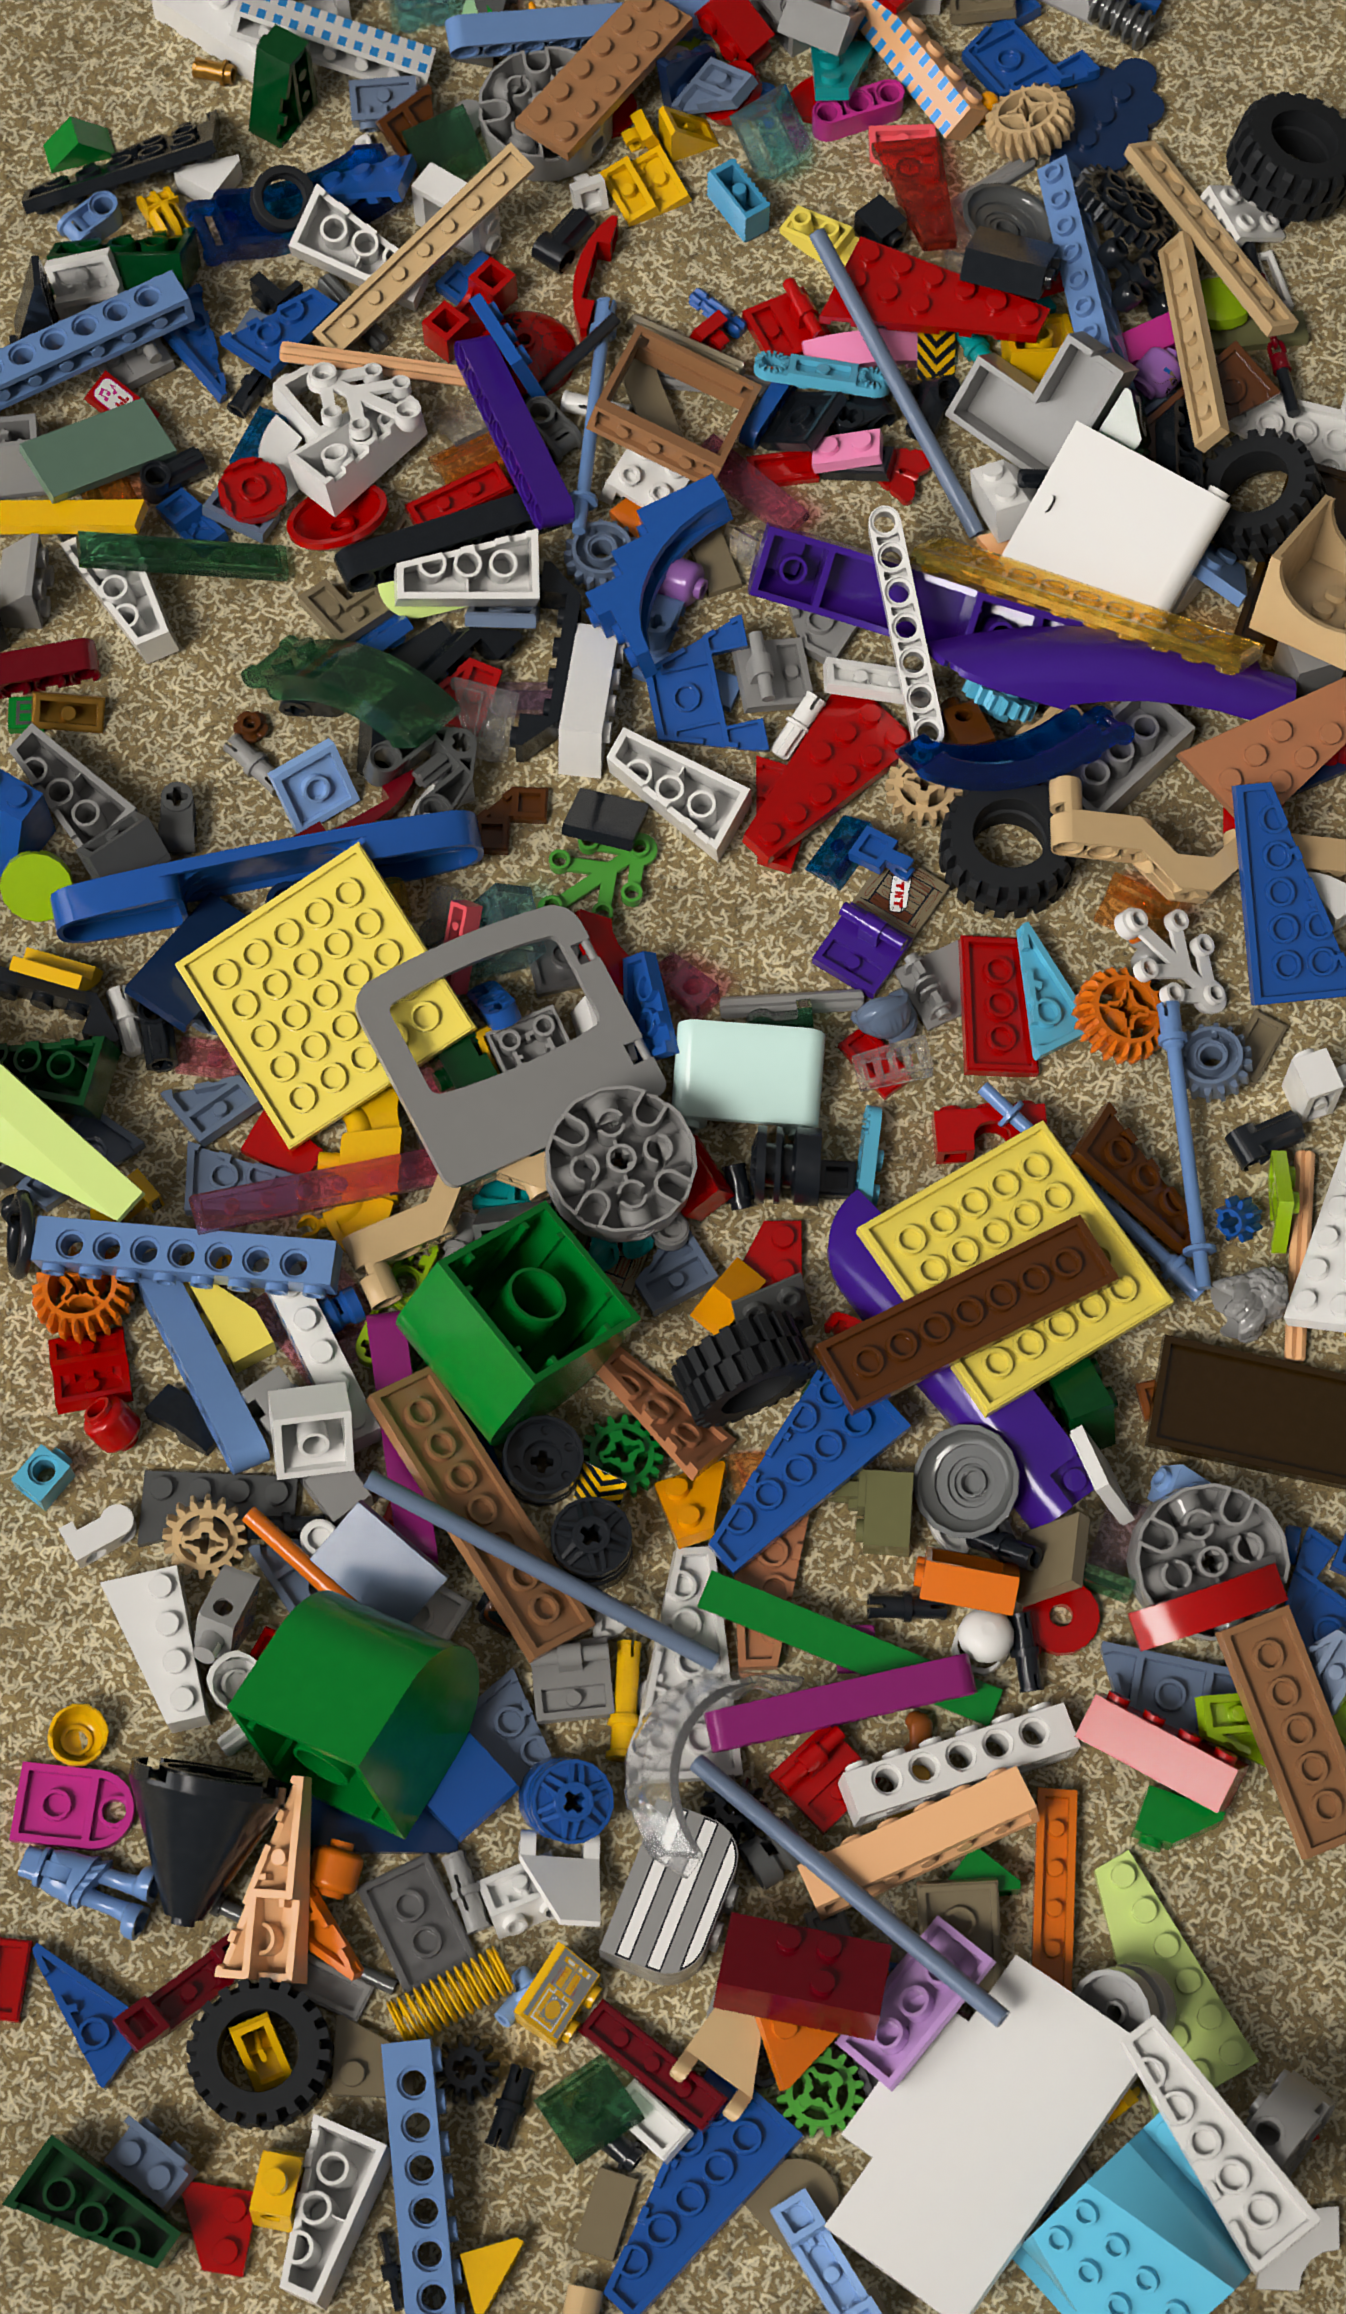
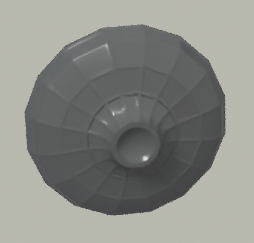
[962,183,1053,243]
[913,1424,1020,1539]

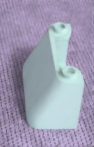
[671,1019,826,1141]

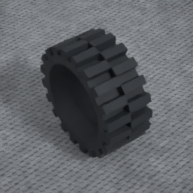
[1203,428,1327,562]
[671,1310,818,1428]
[186,1977,334,2131]

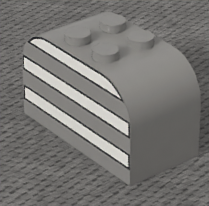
[599,1798,740,1986]

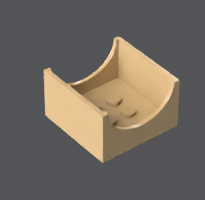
[1249,495,1346,671]

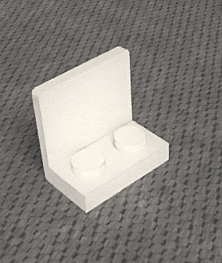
[1200,185,1286,248]
[599,449,690,507]

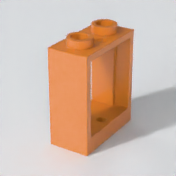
[913,1546,1020,1616]

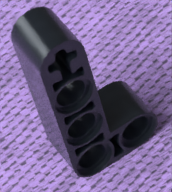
[1155,398,1204,489]

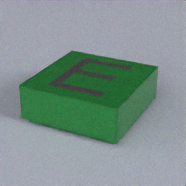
[8,697,45,734]

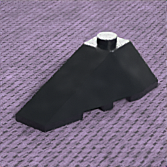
[9,255,58,344]

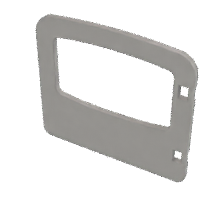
[355,905,666,1188]

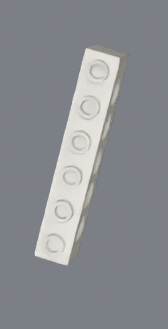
[838,1701,1081,1828]

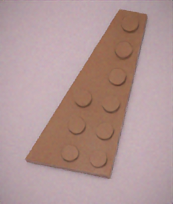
[1176,677,1346,817]

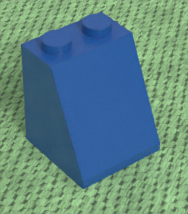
[0,769,56,878]

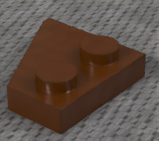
[375,84,442,179]

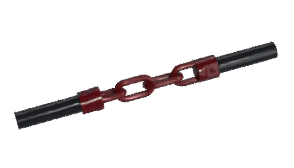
[1242,242,1301,418]

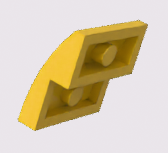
[599,144,692,227]
[9,947,104,991]

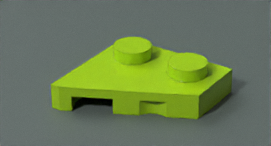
[1268,1150,1300,1254]
[1195,1693,1266,1767]

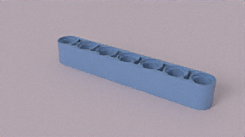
[134,1249,270,1475]

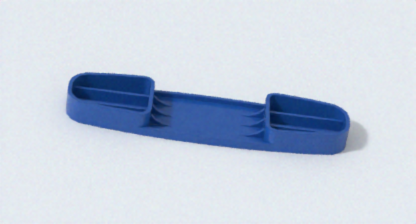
[50,810,484,943]

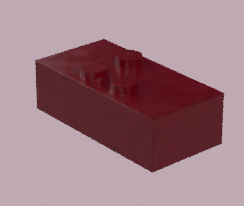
[713,1912,892,2041]

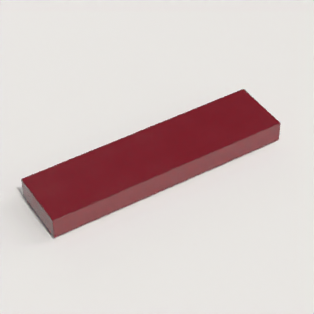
[577,1999,729,2134]

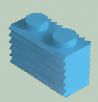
[706,158,770,242]

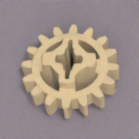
[885,751,963,828]
[162,1493,247,1579]

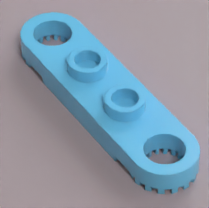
[753,350,890,398]
[855,1105,884,1207]

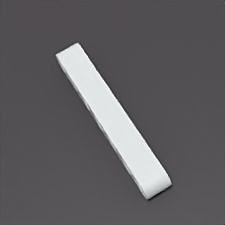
[868,506,944,753]

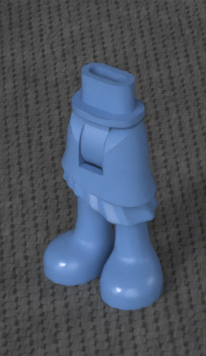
[18,1845,158,1941]

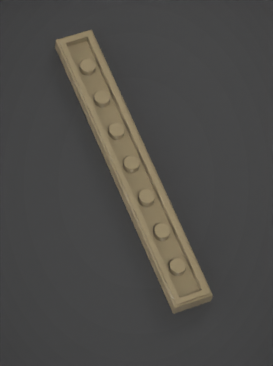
[615,356,742,598]

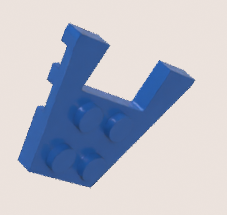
[962,0,1100,101]
[646,614,770,753]
[1283,1527,1346,1648]

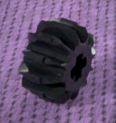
[700,1774,768,1844]
[436,2035,501,2106]

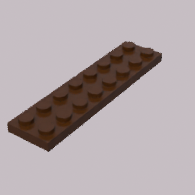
[814,1215,1119,1416]

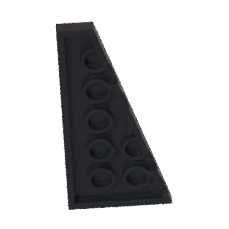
[22,109,221,215]

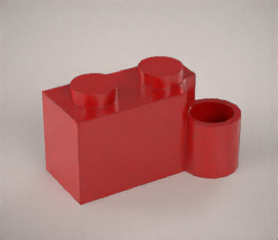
[694,0,775,67]

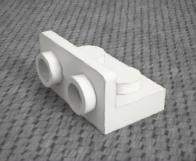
[476,1851,556,1939]

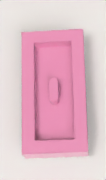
[812,428,883,474]

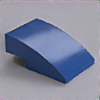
[425,1732,520,1842]

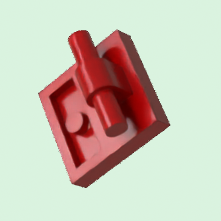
[742,277,831,369]
[769,1726,881,1836]

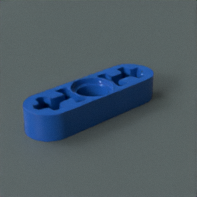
[739,382,798,450]
[467,981,522,1031]

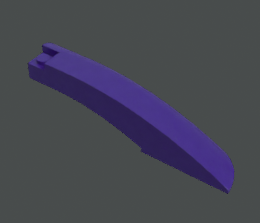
[748,522,1104,643]
[927,626,1297,720]
[827,1189,1094,1529]

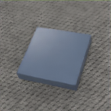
[465,606,540,629]

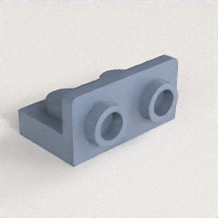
[348,75,417,133]
[104,2115,199,2212]

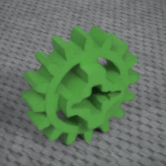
[776,2047,864,2139]

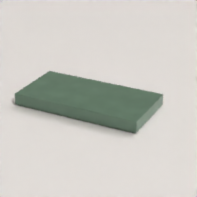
[19,398,177,504]

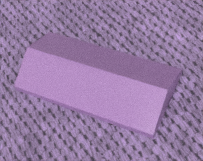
[835,1915,996,2092]

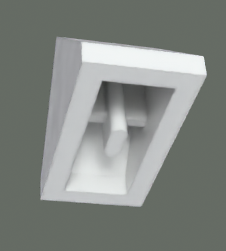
[174,154,243,212]

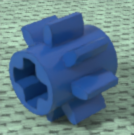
[1215,1195,1263,1243]

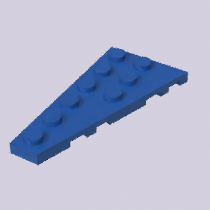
[1232,782,1346,1006]
[708,1365,911,1576]
[603,2067,804,2314]

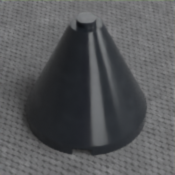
[129,1757,291,1927]

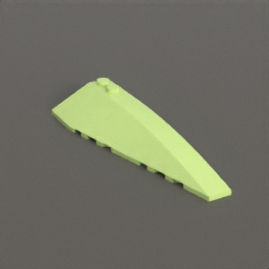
[0,1062,145,1222]

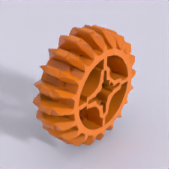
[1071,967,1167,1065]
[32,1245,135,1344]

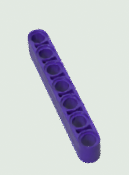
[454,335,575,530]

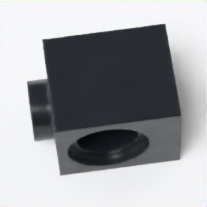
[854,194,907,250]

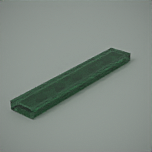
[76,531,289,582]

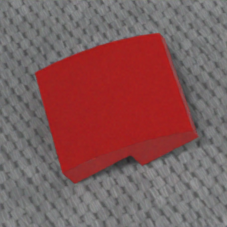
[48,1326,134,1415]

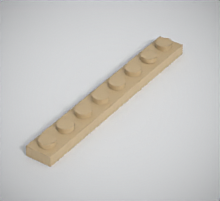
[1124,140,1299,337]
[312,142,535,350]
[1158,230,1230,453]

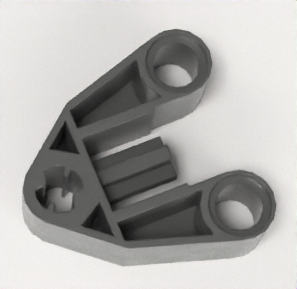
[363,727,477,816]

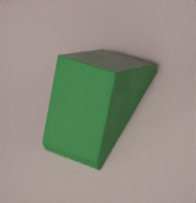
[43,116,115,173]
[948,1849,1021,1897]

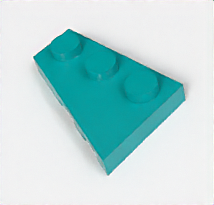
[810,41,876,101]

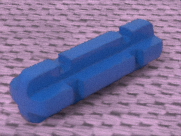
[689,288,747,339]

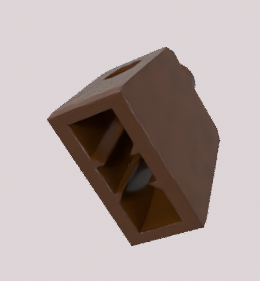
[940,697,995,787]

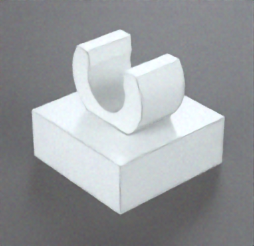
[569,173,610,215]

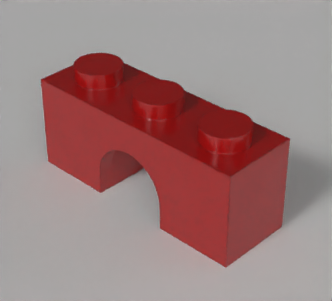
[422,256,518,364]
[931,1100,1047,1164]

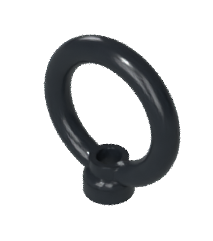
[0,1189,35,1280]

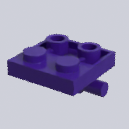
[812,902,913,999]

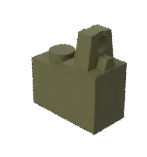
[829,1469,914,1557]

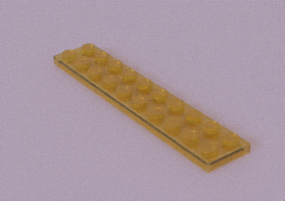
[910,534,1265,675]

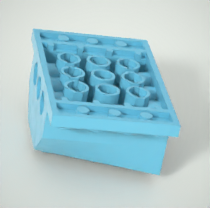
[1012,2112,1251,2314]

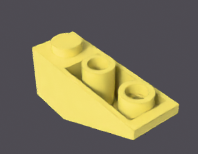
[183,1282,277,1373]

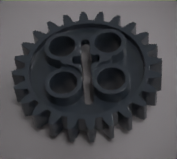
[1074,164,1174,252]

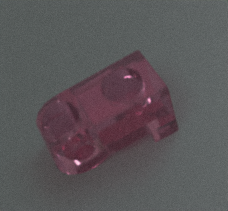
[658,952,720,1020]

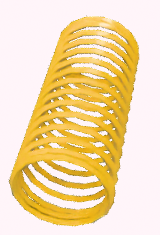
[386,1946,516,2041]

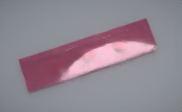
[700,433,810,530]

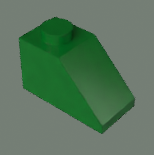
[1131,1785,1225,1852]

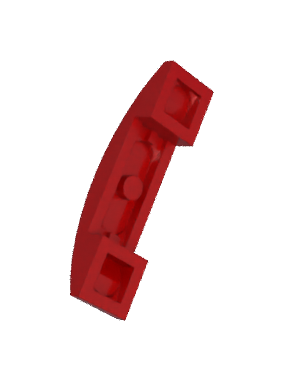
[573,215,619,342]
[1127,1563,1288,1651]

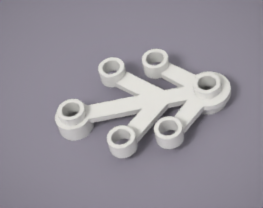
[306,362,423,440]
[1114,907,1227,1014]

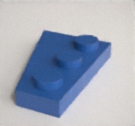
[219,288,339,379]
[469,293,548,398]

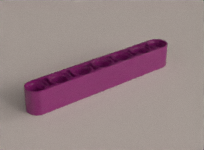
[366,1310,439,1565]
[703,1653,978,1753]

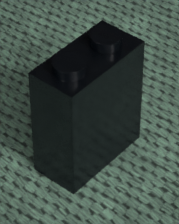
[959,226,1062,300]

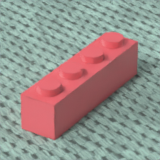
[444,900,483,995]

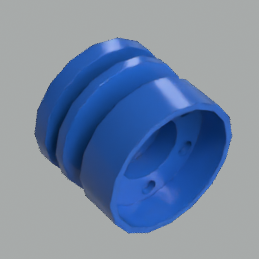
[518,1756,614,1844]

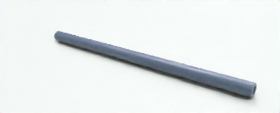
[809,228,985,539]
[363,1469,720,1671]
[690,1754,1010,2028]

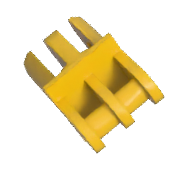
[136,186,192,236]

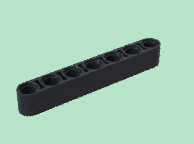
[334,493,564,593]

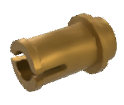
[192,57,237,87]

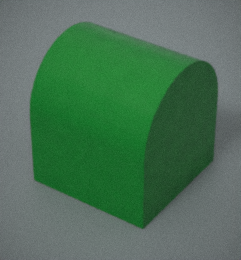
[396,1200,642,1446]
[227,1590,479,1839]

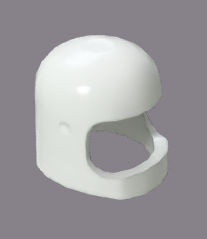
[951,1609,1014,1676]
[206,1650,257,1711]

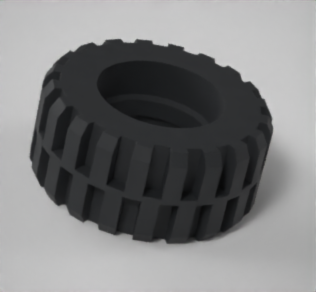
[1226,92,1346,222]
[938,774,1077,919]

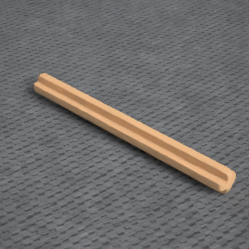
[279,341,468,388]
[1284,1150,1315,1364]

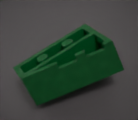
[248,24,318,149]
[1041,1357,1118,1458]

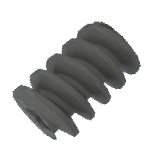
[1088,0,1162,52]

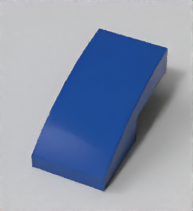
[155,487,229,560]

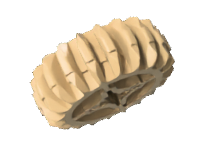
[985,82,1075,163]

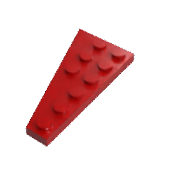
[819,236,1050,343]
[742,694,916,866]

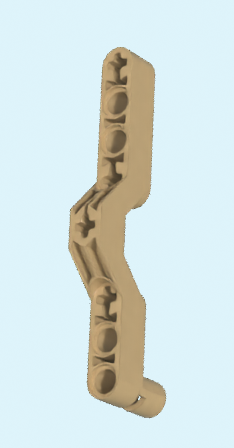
[1049,775,1346,904]
[342,1151,625,1310]

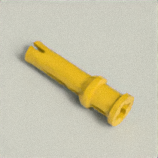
[605,1640,642,1762]

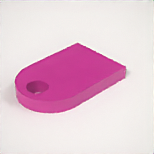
[9,1761,136,1851]

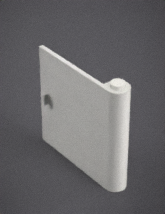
[993,421,1231,634]

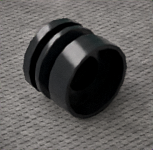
[750,1125,822,1206]
[501,1415,584,1507]
[551,1497,633,1591]

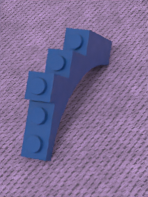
[585,474,733,679]

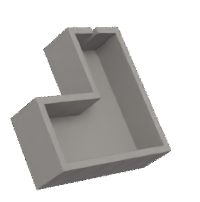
[944,331,1139,469]

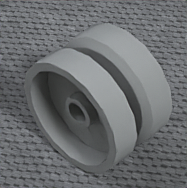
[1073,1962,1177,2033]

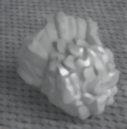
[1210,1266,1289,1343]

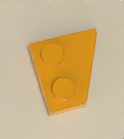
[654,1460,727,1549]

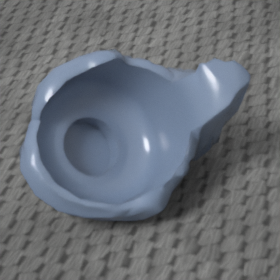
[850,987,918,1049]

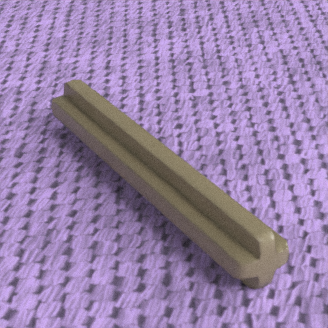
[626,314,746,376]

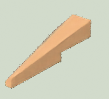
[215,1776,312,1984]

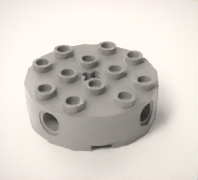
[478,46,613,181]
[544,1085,698,1243]
[1126,1483,1290,1641]
[1246,2068,1337,2179]

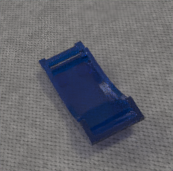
[184,143,406,267]
[895,705,1135,791]

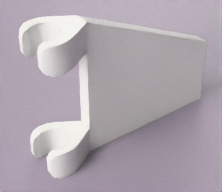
[518,1829,601,1927]

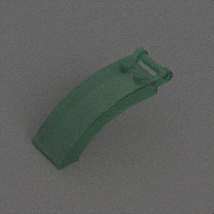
[241,635,462,748]

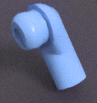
[494,1966,537,2027]

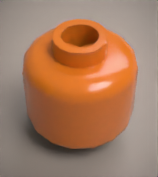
[310,1838,364,1900]

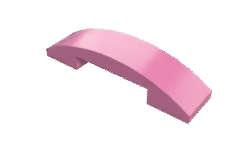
[802,328,917,368]

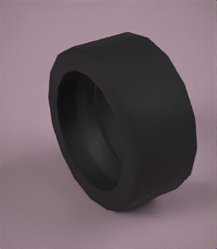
[250,164,314,234]

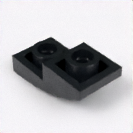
[144,1384,217,1456]

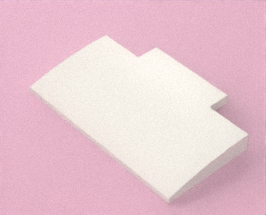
[824,1955,1138,2314]

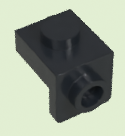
[249,271,304,314]

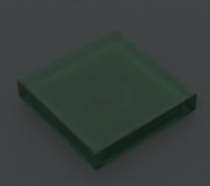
[401,104,488,180]
[534,2054,645,2166]

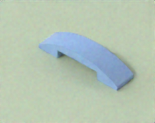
[770,2188,882,2314]

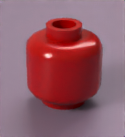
[83,1396,141,1453]

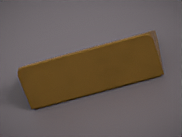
[31,691,105,733]

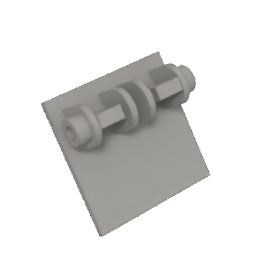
[893,940,962,1031]

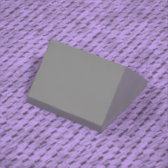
[1272,641,1345,700]

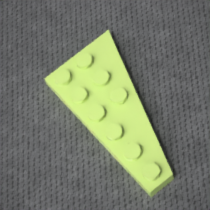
[1094,1850,1259,2118]

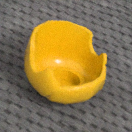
[47,1704,109,1767]

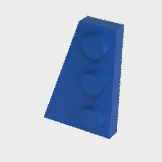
[319,154,417,206]
[623,951,679,1065]

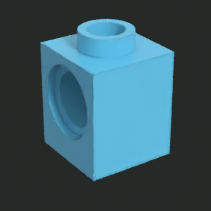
[11,1444,76,1511]

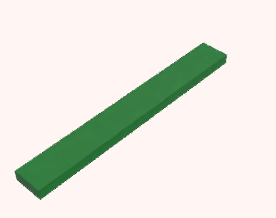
[697,1570,1003,1727]

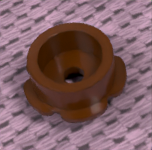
[233,711,269,743]

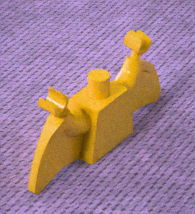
[296,1085,405,1269]

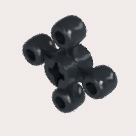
[1096,237,1169,319]

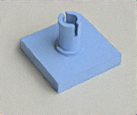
[267,738,360,834]

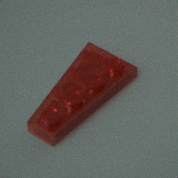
[871,136,957,252]

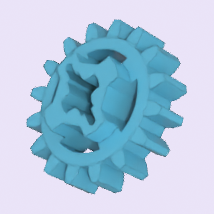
[962,679,1039,723]

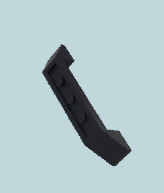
[509,561,582,763]
[357,627,523,776]
[0,966,123,1055]

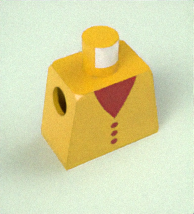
[250,2146,306,2233]

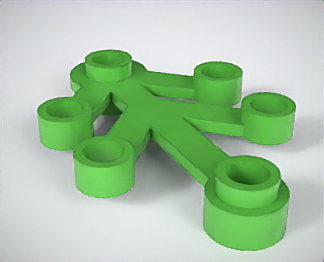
[537,833,657,921]

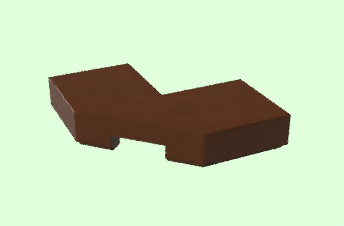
[477,787,549,855]

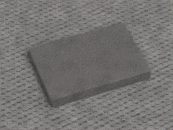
[357,1853,479,1996]

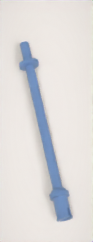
[569,297,617,535]
[1156,1000,1217,1290]
[977,1082,1205,1302]

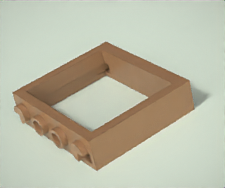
[586,325,762,482]

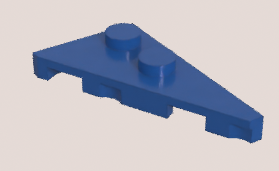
[162,283,227,404]
[32,1943,134,2090]

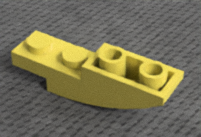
[779,205,860,266]

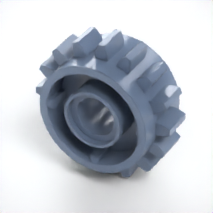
[564,519,637,591]
[1181,1023,1253,1103]

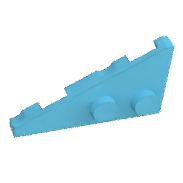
[1016,921,1084,1061]

